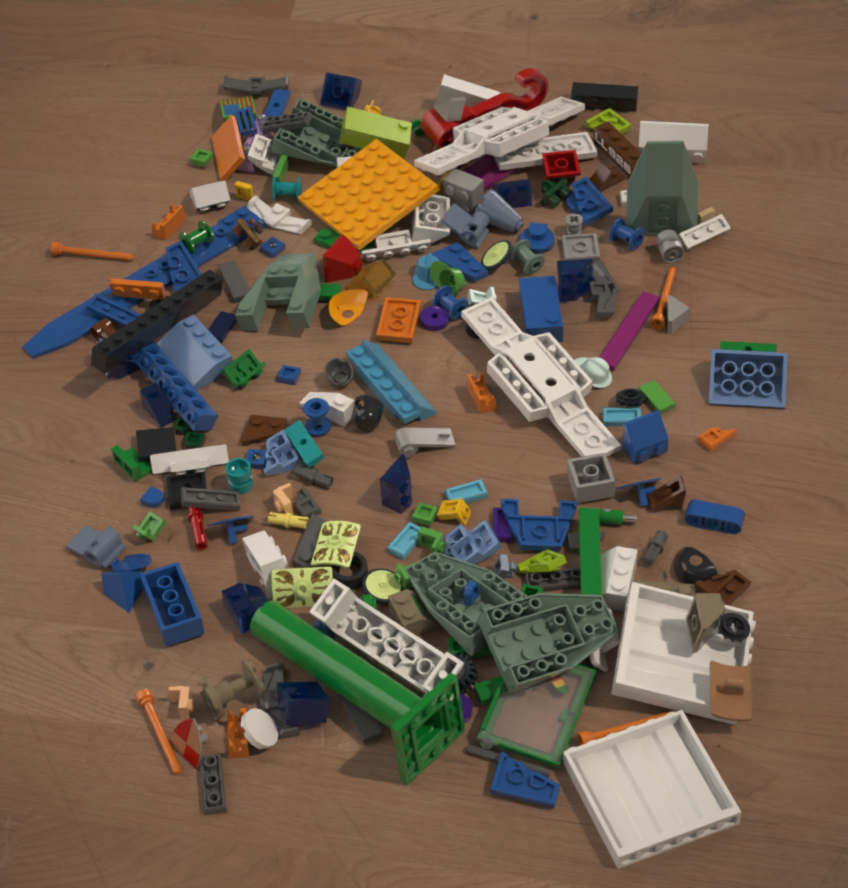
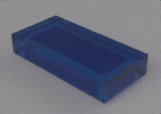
[208,311,237,344]

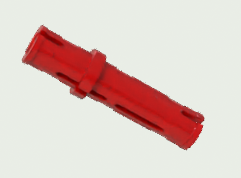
[188,507,208,551]

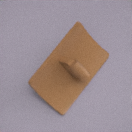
[710,661,752,721]

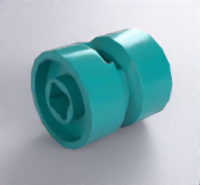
[226,458,253,495]

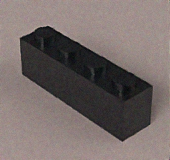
[571,82,639,112]

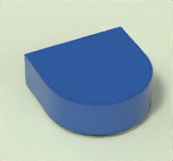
[529,222,548,240]
[140,486,164,508]
[464,581,480,606]

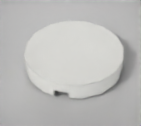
[241,708,278,749]

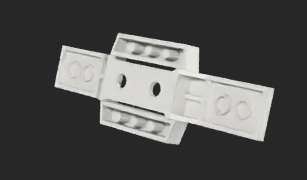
[414,96,585,175]
[461,297,621,457]

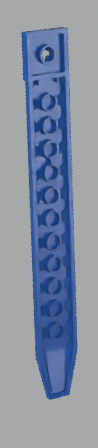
[22,206,266,359]

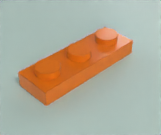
[110,278,166,300]

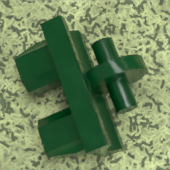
[540,177,572,208]

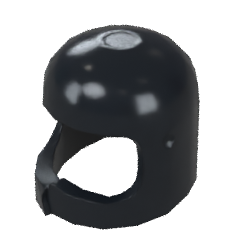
[353,395,384,431]

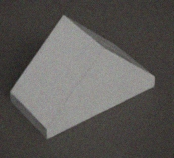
[434,97,466,122]
[666,295,690,334]

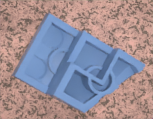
[264,430,307,476]
[444,520,502,565]

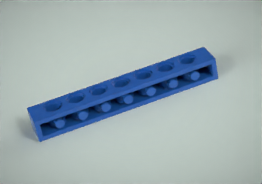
[130,341,218,431]

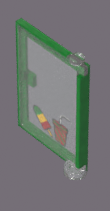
[477,664,596,769]

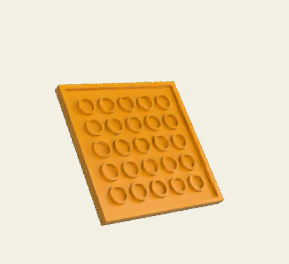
[297,139,439,250]

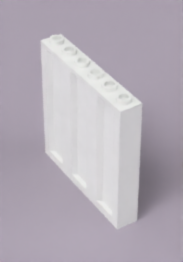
[611,582,756,725]
[563,710,741,869]

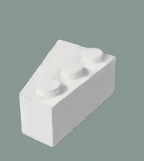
[242,530,288,599]

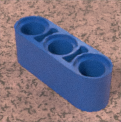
[684,500,745,534]

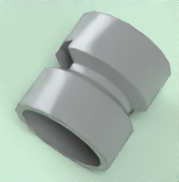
[656,230,685,263]

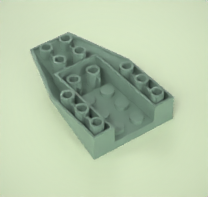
[270,98,362,167]
[626,141,699,236]
[404,551,527,657]
[477,593,619,695]

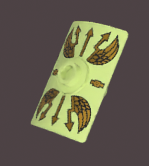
[311,521,361,568]
[272,567,333,608]

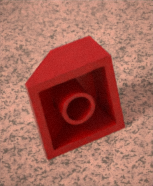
[542,150,581,180]

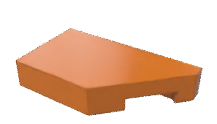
[698,427,737,452]

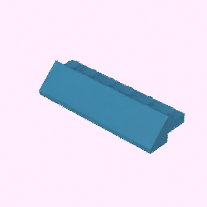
[346,339,437,424]

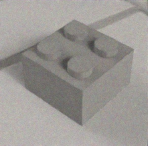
[443,168,484,216]
[567,453,615,503]

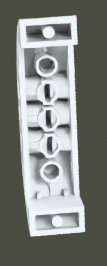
[309,579,464,694]

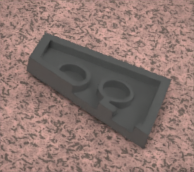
[293,514,328,568]

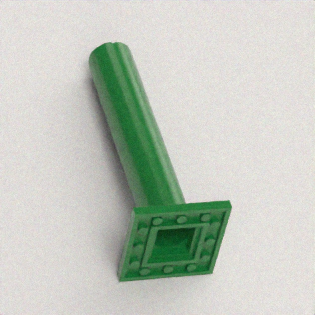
[250,600,466,786]

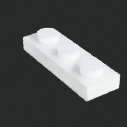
[678,214,731,251]

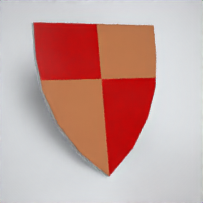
[170,718,208,770]

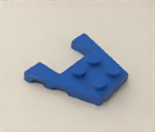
[500,499,578,551]

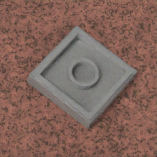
[561,233,600,264]

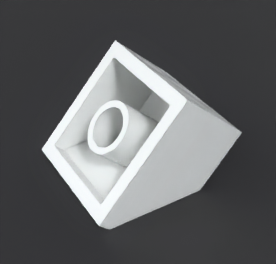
[189,180,230,212]

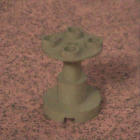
[197,660,266,720]

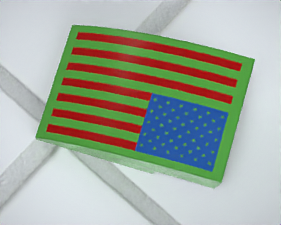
[220,95,257,125]

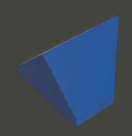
[101,568,143,613]

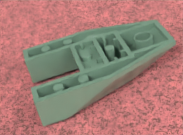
[235,253,321,331]

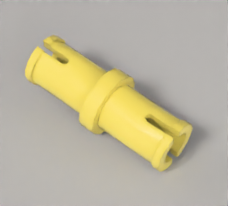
[268,512,309,529]

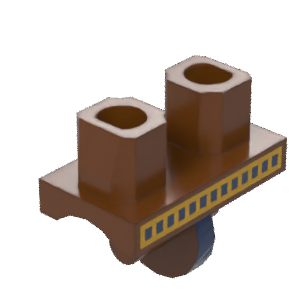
[232,217,264,249]

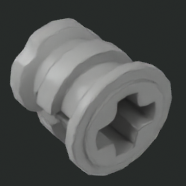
[566,214,583,235]

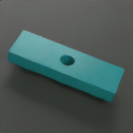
[284,420,325,468]

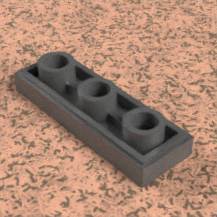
[262,111,312,133]
[525,568,580,592]
[200,754,227,815]

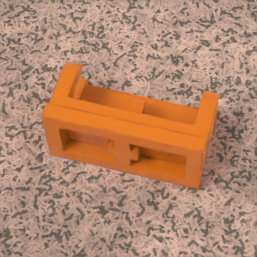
[151,203,185,240]
[467,372,498,414]
[227,708,250,759]

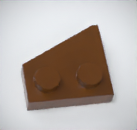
[242,414,288,446]
[694,570,751,606]

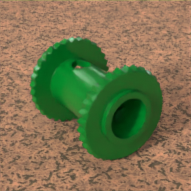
[179,221,214,254]

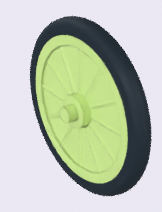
[481,240,513,271]
[362,568,404,604]

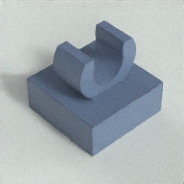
[494,554,517,579]

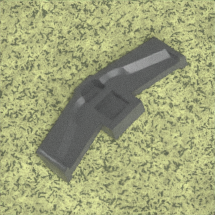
[223,75,289,94]
[585,262,618,319]
[260,662,300,739]

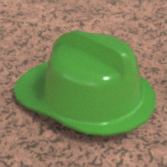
[429,261,467,297]

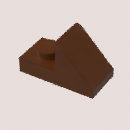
[589,163,625,192]
[648,475,686,512]

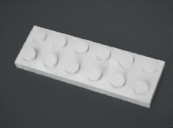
[493,132,597,170]

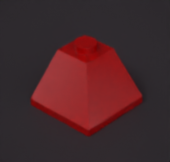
[323,234,363,283]

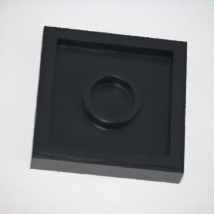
[136,427,177,462]
[166,471,207,510]

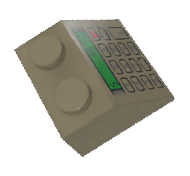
[388,589,443,636]
[686,593,725,653]

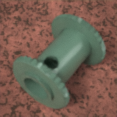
[510,239,545,275]

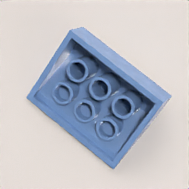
[157,315,233,390]
[709,349,788,408]

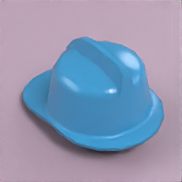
[413,252,439,290]

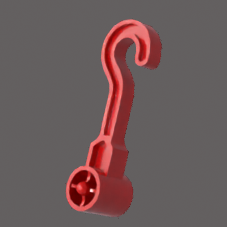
[421,68,549,149]

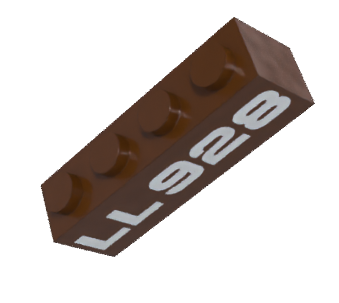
[594,121,641,178]

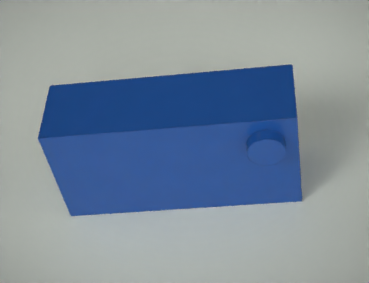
[519,276,563,342]
[140,562,205,647]

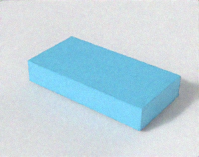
[603,408,641,426]
[445,479,488,504]
[387,522,421,560]

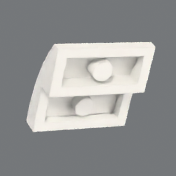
[247,134,281,175]

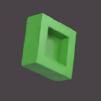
[190,148,213,168]
[412,502,438,526]

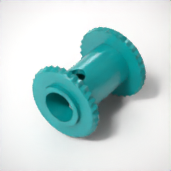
[272,176,302,201]

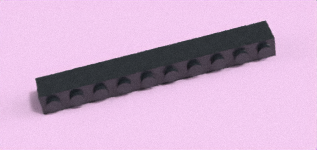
[91,270,223,374]

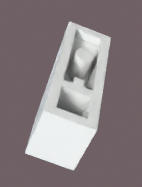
[299,392,355,427]

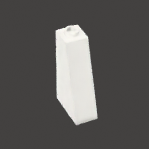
[434,74,500,108]

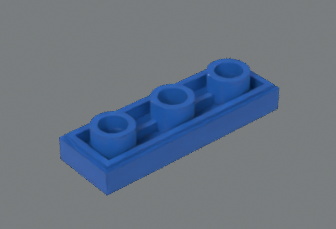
[263,89,291,119]

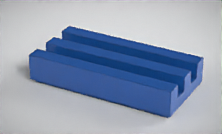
[234,106,257,137]

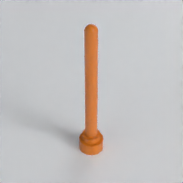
[50,241,134,261]
[650,267,676,330]
[135,689,181,774]
[577,711,675,746]

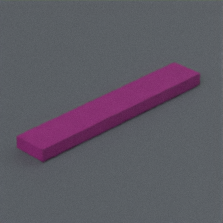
[600,291,660,371]

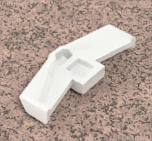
[247,195,312,235]

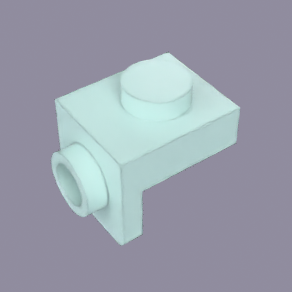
[467,286,497,305]

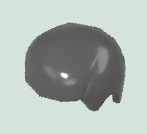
[325,358,354,387]

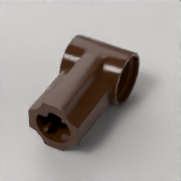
[90,318,117,341]

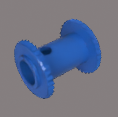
[609,218,645,250]
[432,285,469,320]
[303,398,331,436]

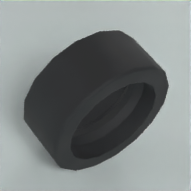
[330,552,368,590]

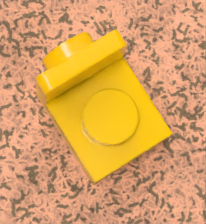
[437,498,471,526]

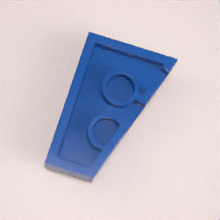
[572,177,614,226]
[166,241,202,293]
[432,242,488,283]
[490,751,560,808]

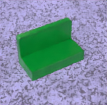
[111,445,152,482]

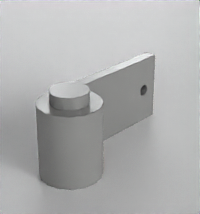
[394,428,456,458]

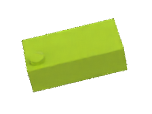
[340,106,412,159]

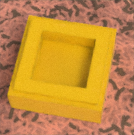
[235,181,254,201]

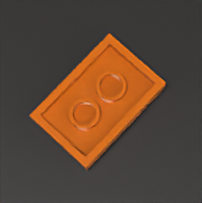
[376,297,421,343]

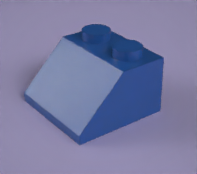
[623,410,669,464]

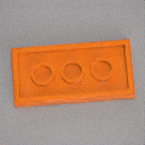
[212,115,245,181]

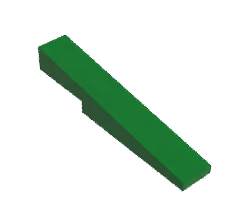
[578,507,602,595]

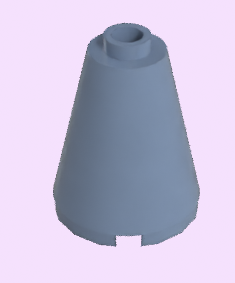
[475,189,524,233]

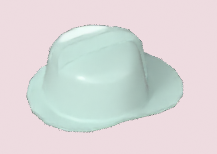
[574,357,612,388]

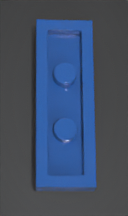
[86,293,141,327]

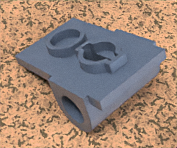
[441,203,490,249]
[66,525,126,569]

